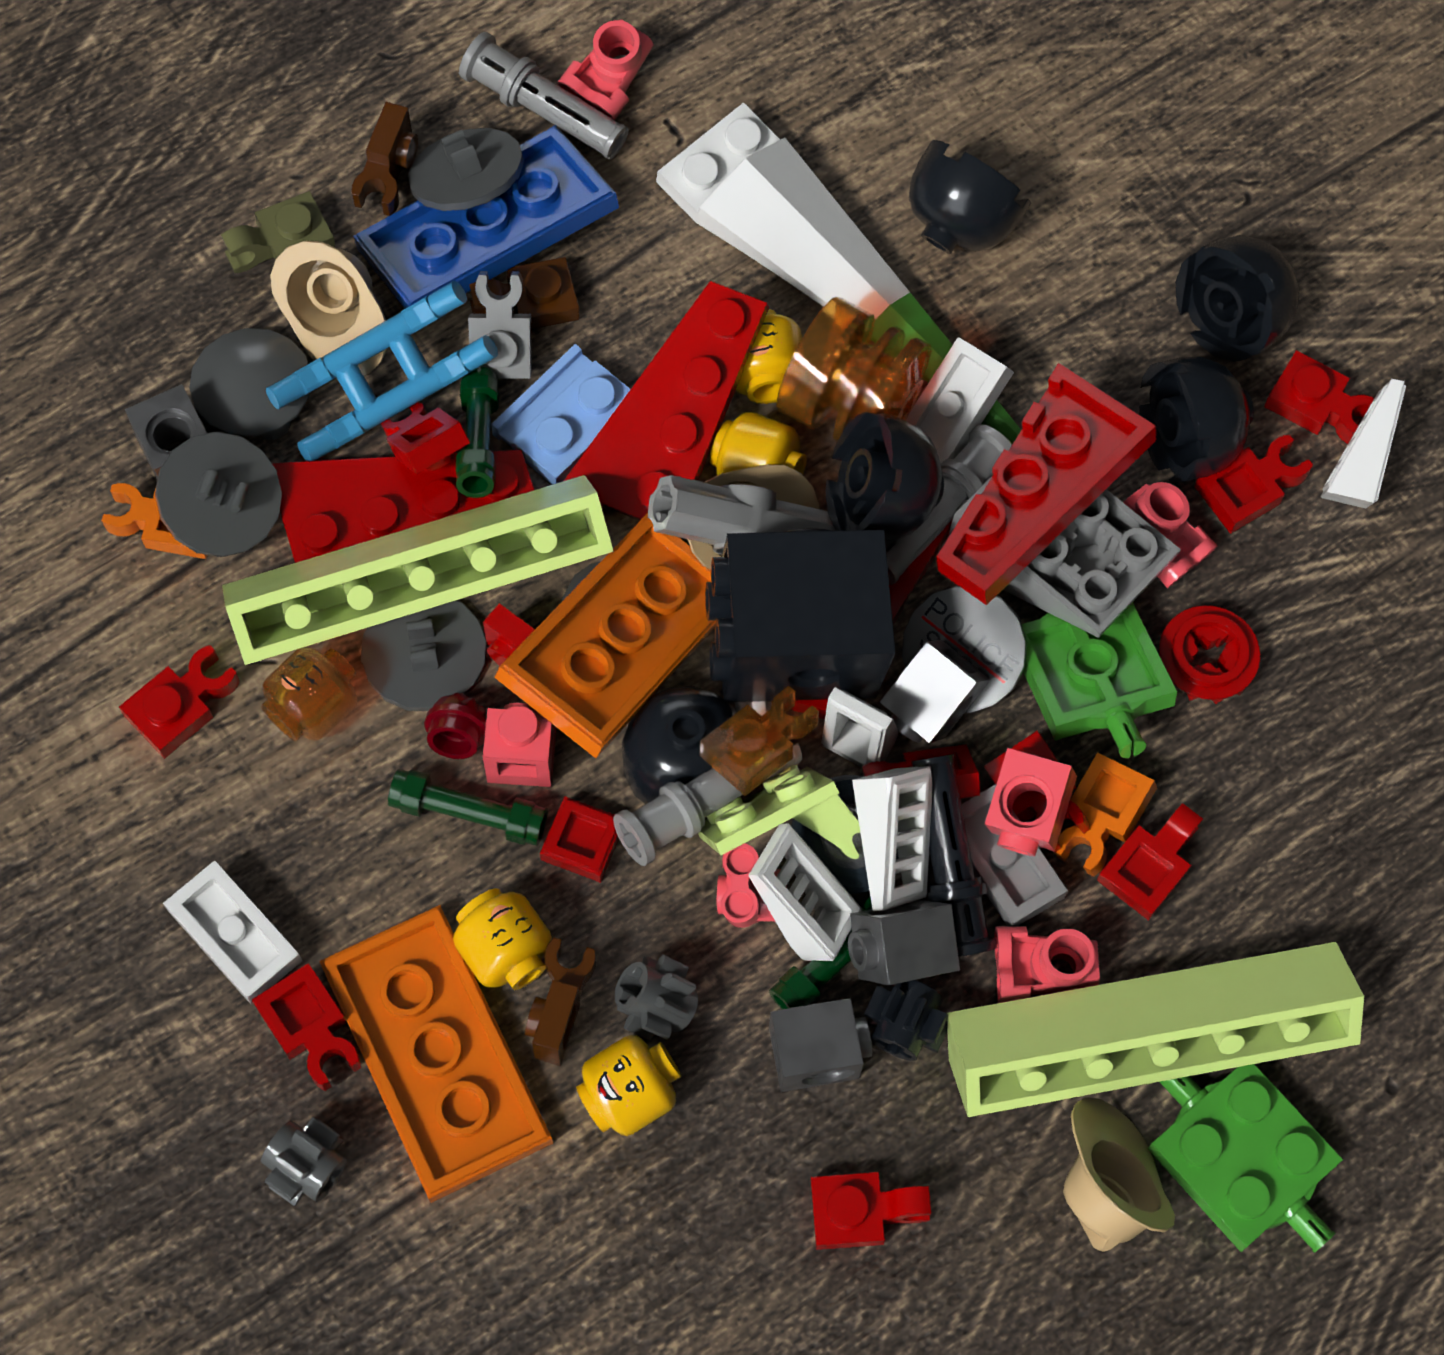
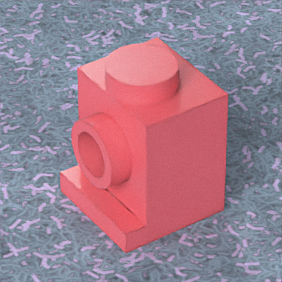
[483,703,557,787]

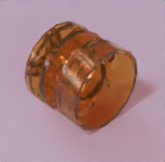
[776,296,932,443]

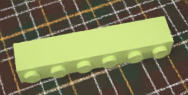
[222,475,614,665]
[947,942,1364,1117]

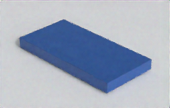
[353,125,619,309]

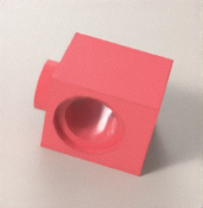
[985,748,1077,857]

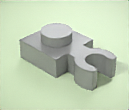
[468,271,532,379]

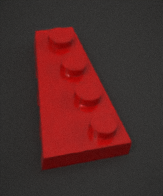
[564,281,769,521]
[936,363,1156,606]
[272,450,534,563]

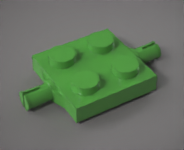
[1022,602,1177,758]
[1147,1064,1343,1253]

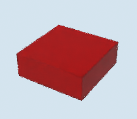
[540,796,619,883]

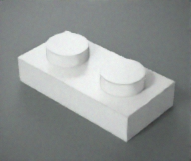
[905,337,1014,463]
[163,860,302,1004]

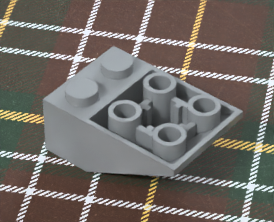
[948,475,1181,638]

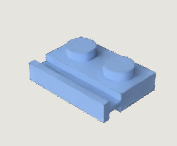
[491,344,630,485]

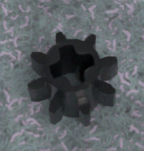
[864,980,949,1061]

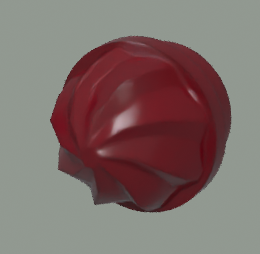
[424,693,486,759]

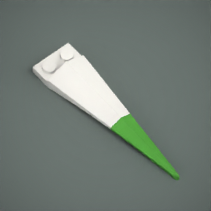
[656,102,1021,444]

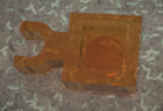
[700,686,819,796]

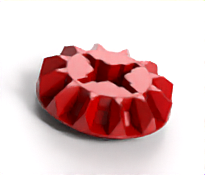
[1159,605,1260,704]

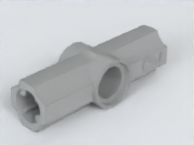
[648,475,837,555]

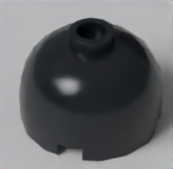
[909,140,1031,254]
[1175,235,1299,362]
[1139,357,1254,484]
[825,412,944,541]
[622,686,748,804]

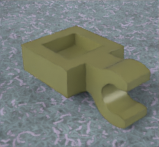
[221,191,335,273]

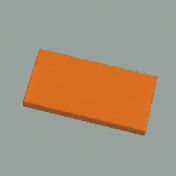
[494,513,716,758]
[319,905,553,1203]

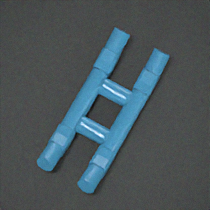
[266,281,498,461]

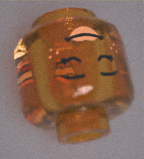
[261,646,358,742]

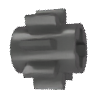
[615,954,698,1040]
[261,1116,347,1206]

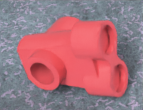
[557,19,654,121]
[1123,482,1218,589]
[717,843,787,928]
[994,926,1100,1003]

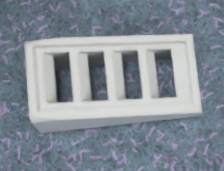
[1321,379,1406,509]
[822,687,899,767]
[852,766,932,911]
[748,823,863,961]

